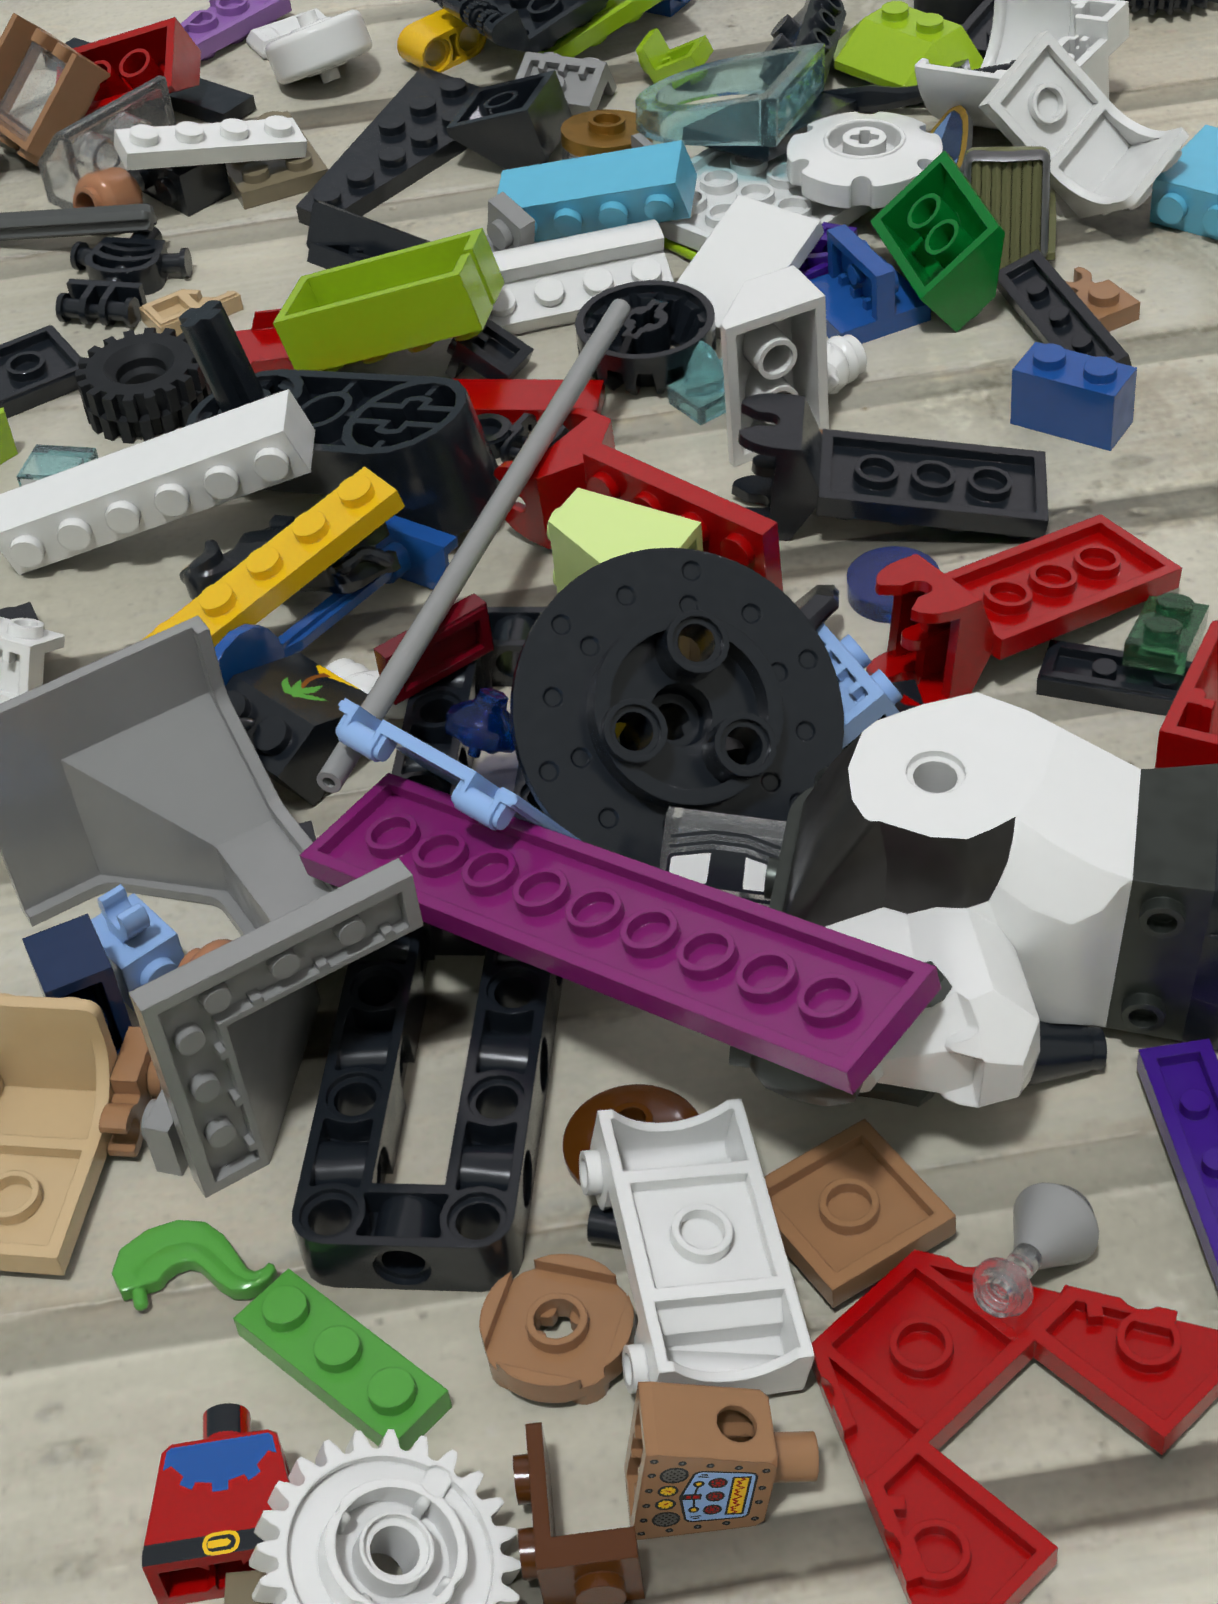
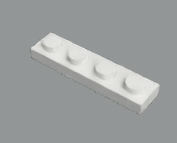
[114,115,307,170]

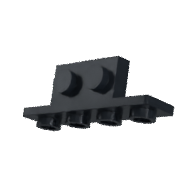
[761,0,847,94]
[306,202,431,269]

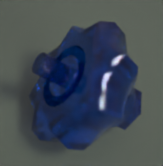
[445,687,515,758]

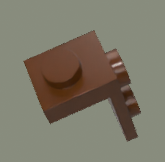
[513,1422,645,1604]

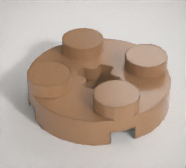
[479,1254,636,1405]

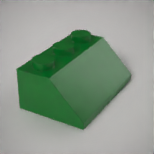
[870,150,1005,332]

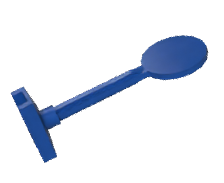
[214,515,458,686]

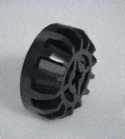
[575,280,717,396]

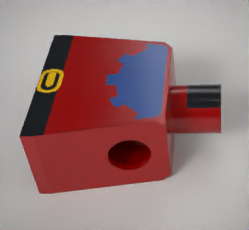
[142,1403,290,1604]

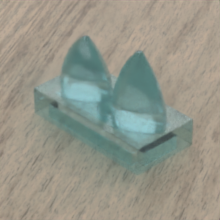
[667,341,726,425]

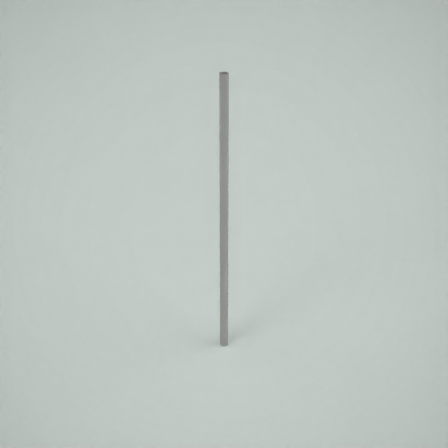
[316,299,631,793]

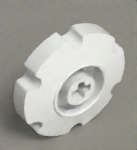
[787,112,943,209]

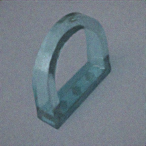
[635,43,825,147]

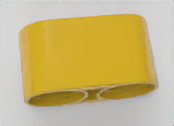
[397,9,487,73]

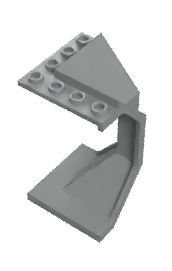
[0,615,423,1198]

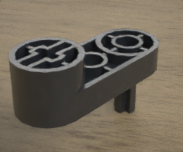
[179,300,500,536]

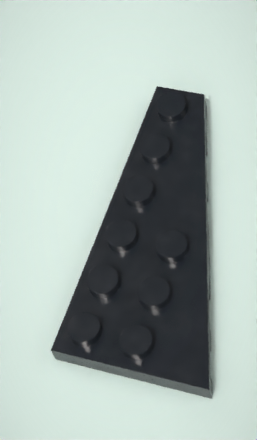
[296,66,481,226]

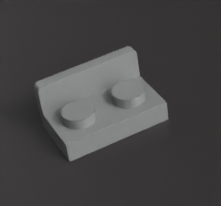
[515,51,617,115]

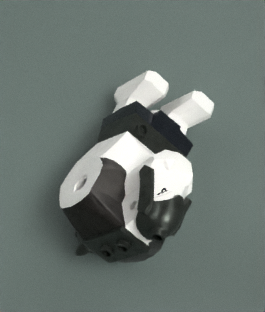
[729,692,1218,1108]

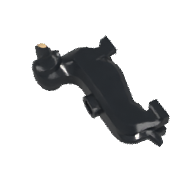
[179,515,401,600]

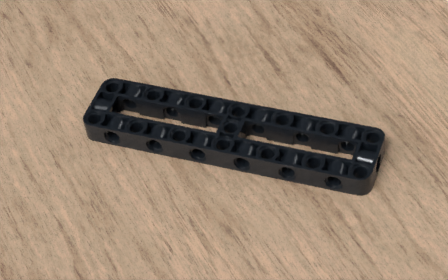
[292,606,563,1292]

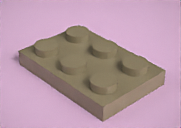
[225,111,328,210]

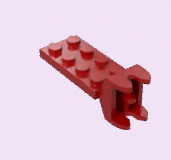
[494,408,783,592]
[866,514,1182,706]

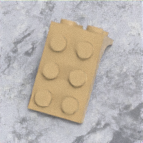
[0,993,118,1276]

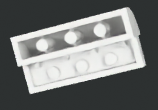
[489,219,674,335]

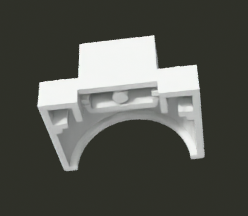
[915,0,1129,130]

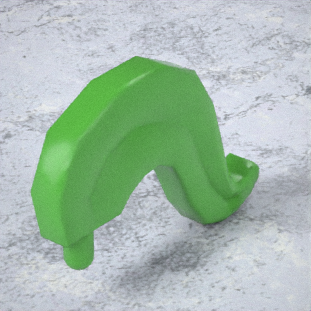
[111,1220,278,1311]

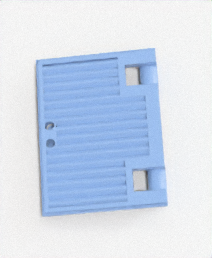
[335,698,581,841]

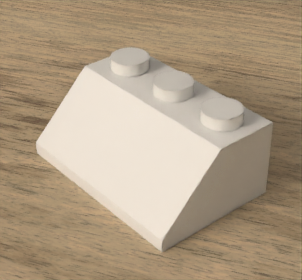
[720,265,829,467]

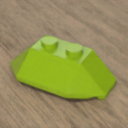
[833,1,984,87]

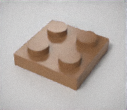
[764,1118,956,1308]

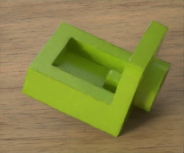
[636,28,714,89]

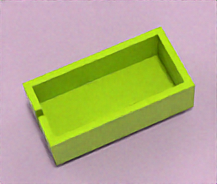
[273,228,505,372]

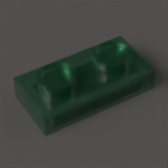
[1122,593,1209,676]

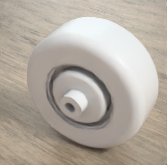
[265,9,372,85]

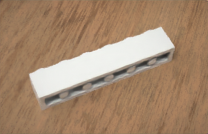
[0,389,315,575]

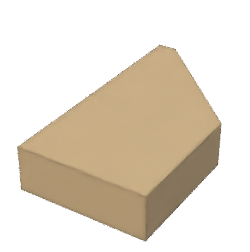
[139,289,244,336]

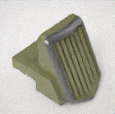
[964,146,1056,269]

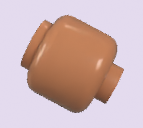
[73,167,143,208]

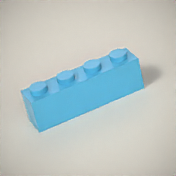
[497,140,697,242]

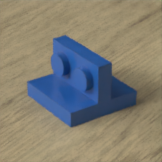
[810,224,931,344]

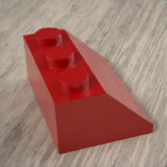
[58,17,201,119]

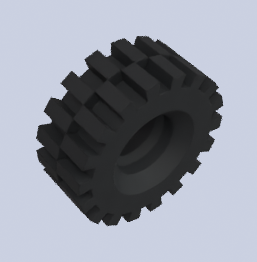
[75,327,212,444]

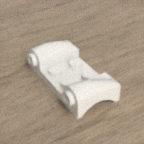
[579,1099,815,1395]

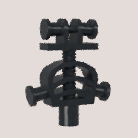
[55,226,192,327]

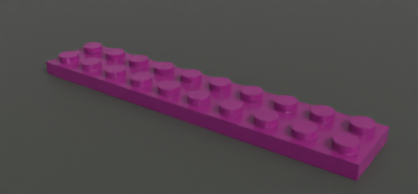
[299,773,942,1095]

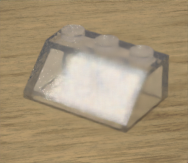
[38,75,177,209]

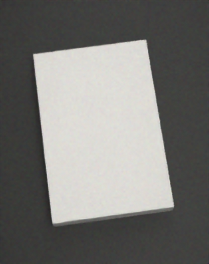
[676,195,824,338]

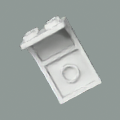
[978,30,1189,218]

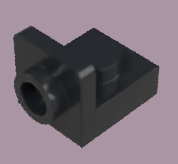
[445,318,534,379]

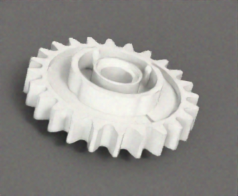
[249,1429,521,1604]

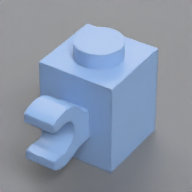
[91,884,184,1012]

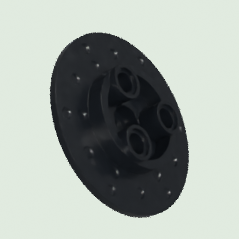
[510,548,844,871]

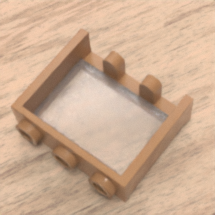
[0,12,111,169]

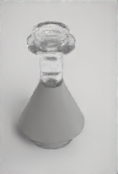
[973,1183,1099,1318]

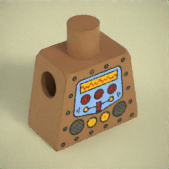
[624,1381,819,1540]

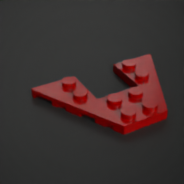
[811,1249,1218,1604]

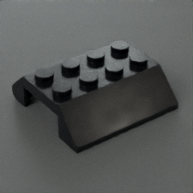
[431,0,608,53]

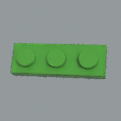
[233,1268,452,1451]

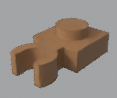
[1065,267,1140,332]
[98,1026,162,1157]

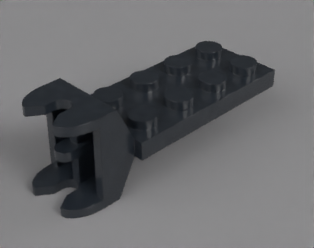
[731,393,1049,541]

